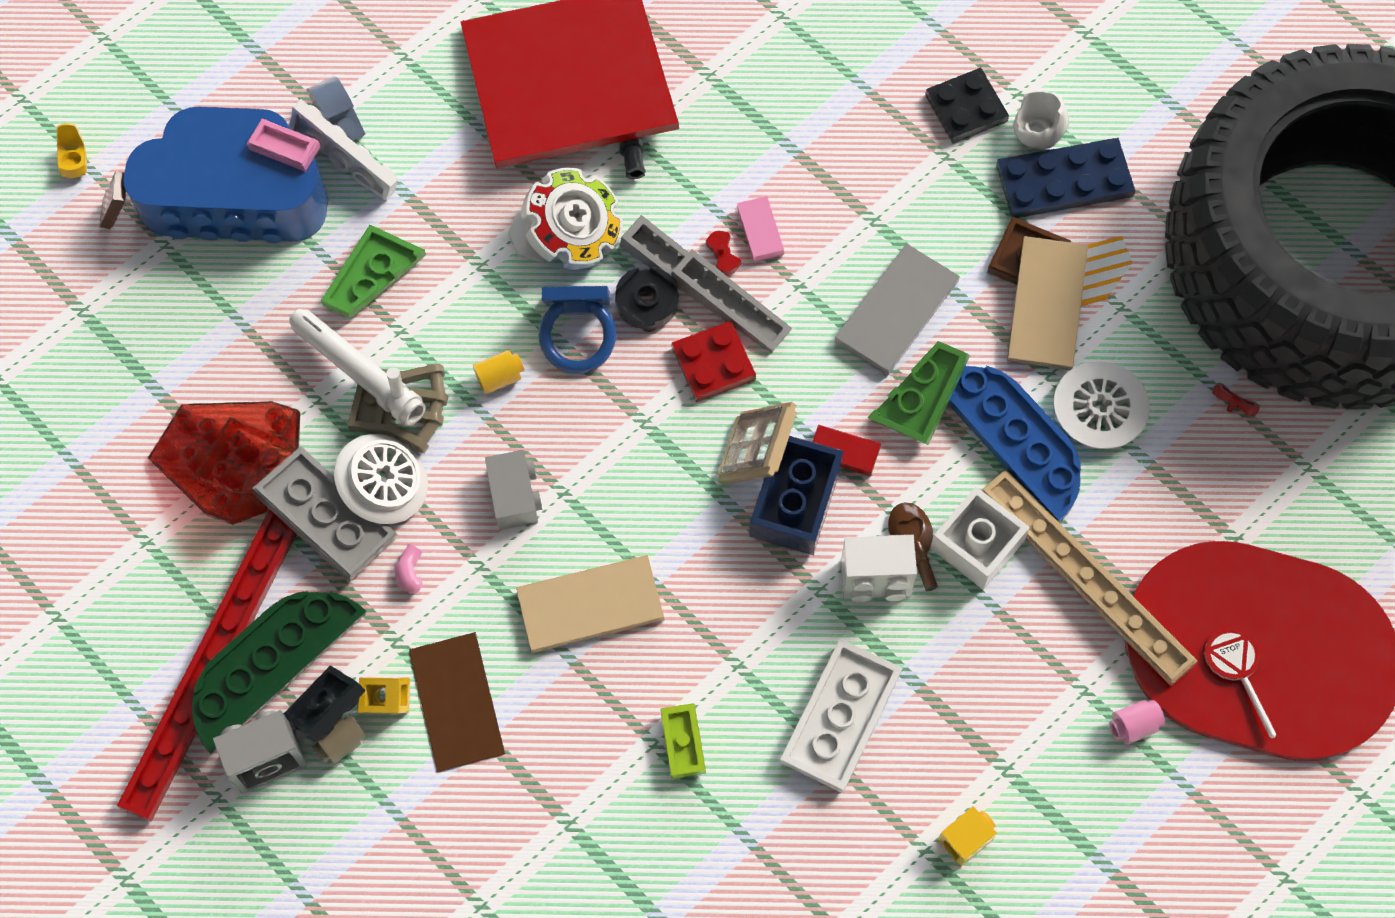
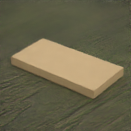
[1007,236,1088,370]
[516,555,665,654]

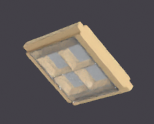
[717,402,797,485]

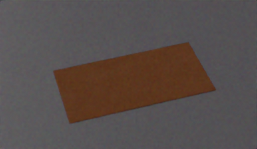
[409,632,505,772]

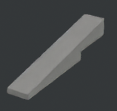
[619,215,792,353]

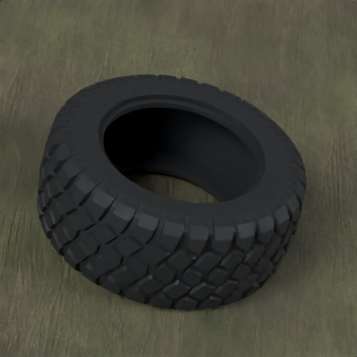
[1165,44,1395,410]

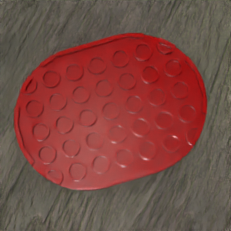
[1124,541,1395,761]

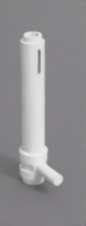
[289,309,426,425]

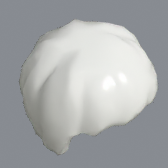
[1013,90,1069,149]

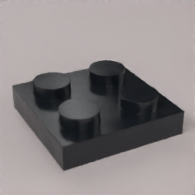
[925,67,1009,144]
[283,665,366,743]

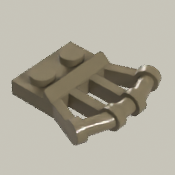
[347,364,449,454]

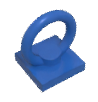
[538,286,616,374]

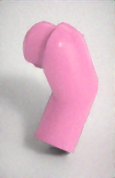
[394,544,423,595]

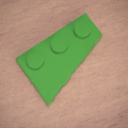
[321,225,426,319]
[867,341,970,445]

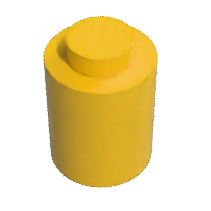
[472,350,525,395]

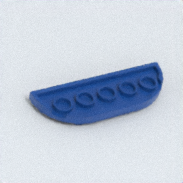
[948,365,1081,523]

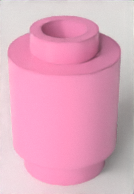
[1109,700,1165,745]

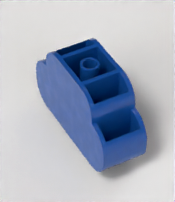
[123,106,328,243]

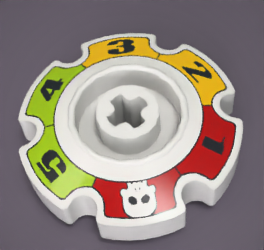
[521,168,623,270]

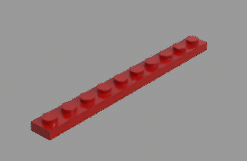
[117,509,297,822]

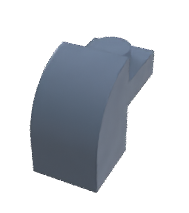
[306,76,366,141]

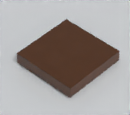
[987,217,1071,285]

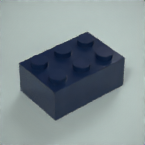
[749,435,844,556]

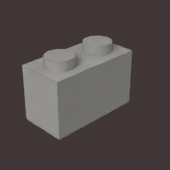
[484,450,543,530]

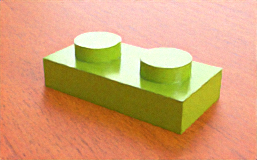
[660,703,706,779]

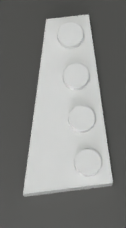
[289,99,398,201]

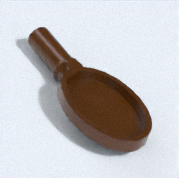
[888,502,938,591]

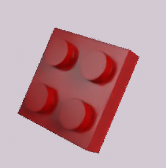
[671,321,756,402]

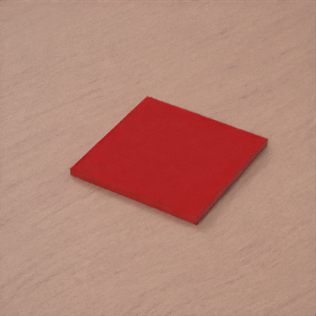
[460,0,679,169]

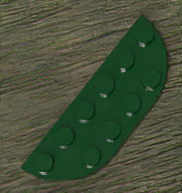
[192,591,367,755]

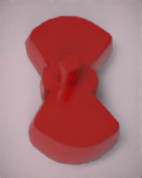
[705,230,742,275]
[1212,382,1260,416]

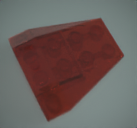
[148,401,301,525]

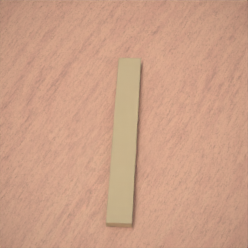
[981,469,1197,686]

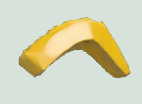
[56,123,87,178]

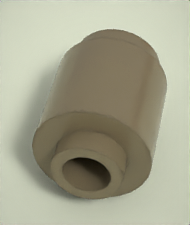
[312,714,366,765]

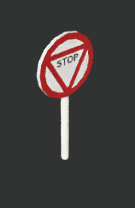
[1204,628,1276,738]

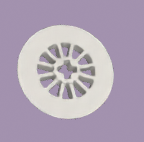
[1054,361,1150,449]
[334,434,428,524]

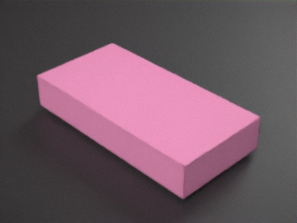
[247,119,320,172]
[737,196,784,262]

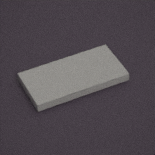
[834,243,960,375]
[252,446,398,582]

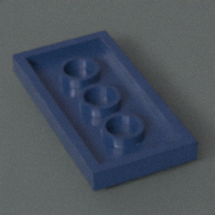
[996,137,1136,218]

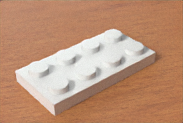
[780,639,903,793]

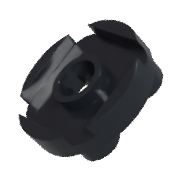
[615,267,679,332]

